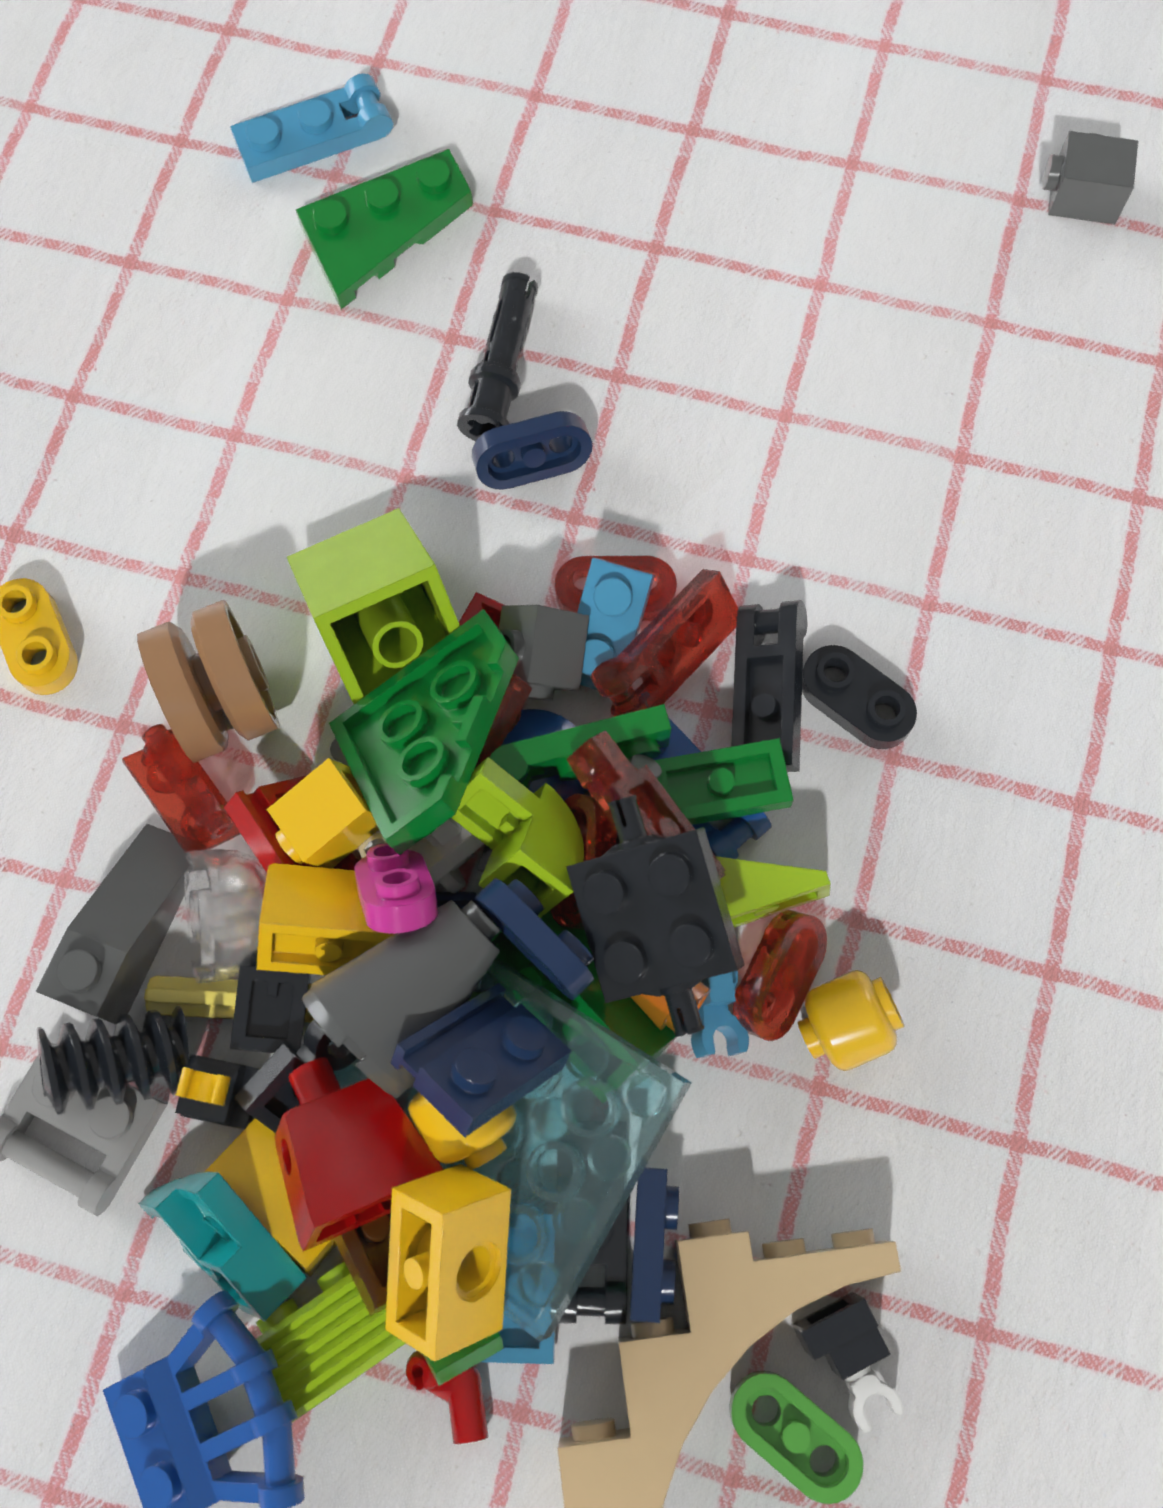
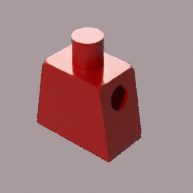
[275,1058,443,1252]

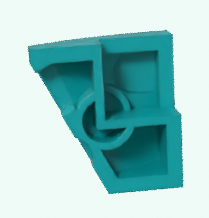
[138,1172,307,1321]

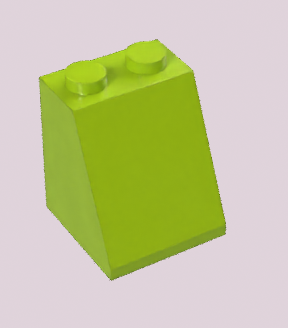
[286,508,460,704]

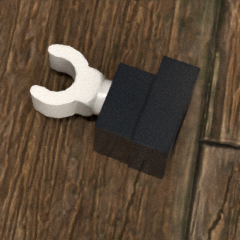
[792,1292,904,1434]

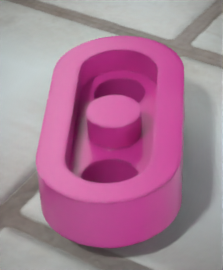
[354,843,438,933]

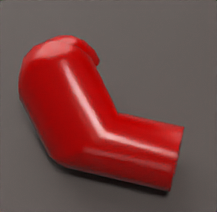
[406,1351,489,1444]

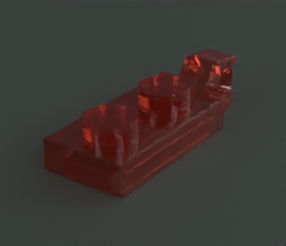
[567,730,726,879]

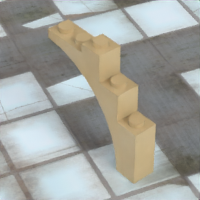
[557,1219,901,1508]

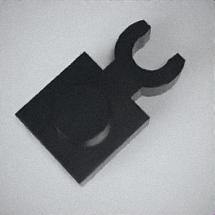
[234,1019,357,1133]

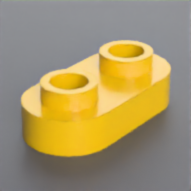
[0,578,78,695]

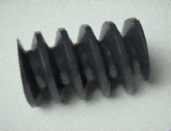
[37,1006,189,1115]

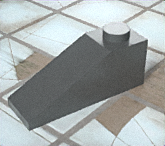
[35,824,207,1024]

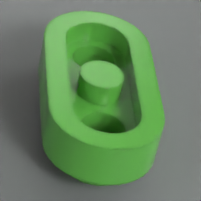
[729,1371,864,1504]

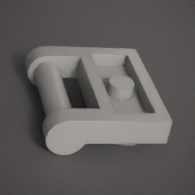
[0,1043,167,1216]

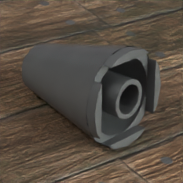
[302,900,501,1098]

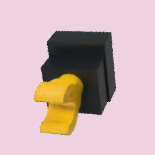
[175,1055,260,1129]

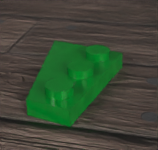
[295,149,473,310]

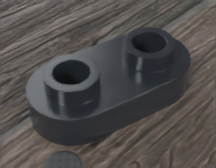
[802,645,917,749]

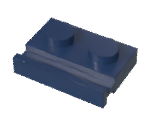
[391,983,572,1138]
[630,1167,679,1323]

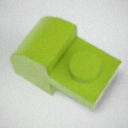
[451,757,584,918]

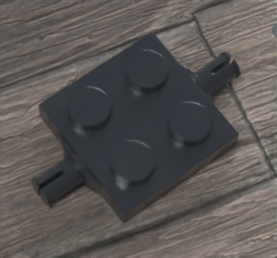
[566,795,745,1037]

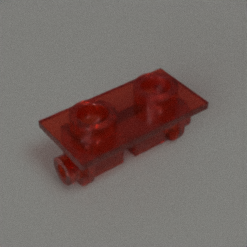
[122,724,241,860]

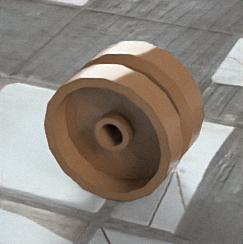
[137,600,280,763]

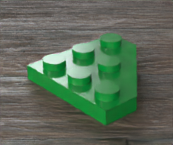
[329,609,519,855]

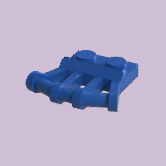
[103,1290,305,1508]

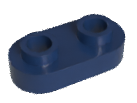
[472,411,593,490]
[474,878,594,1000]

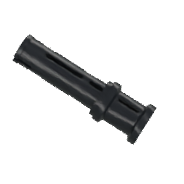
[457,272,538,441]

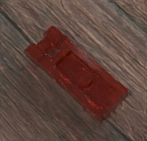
[591,569,738,717]

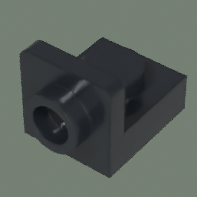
[230,963,311,1053]

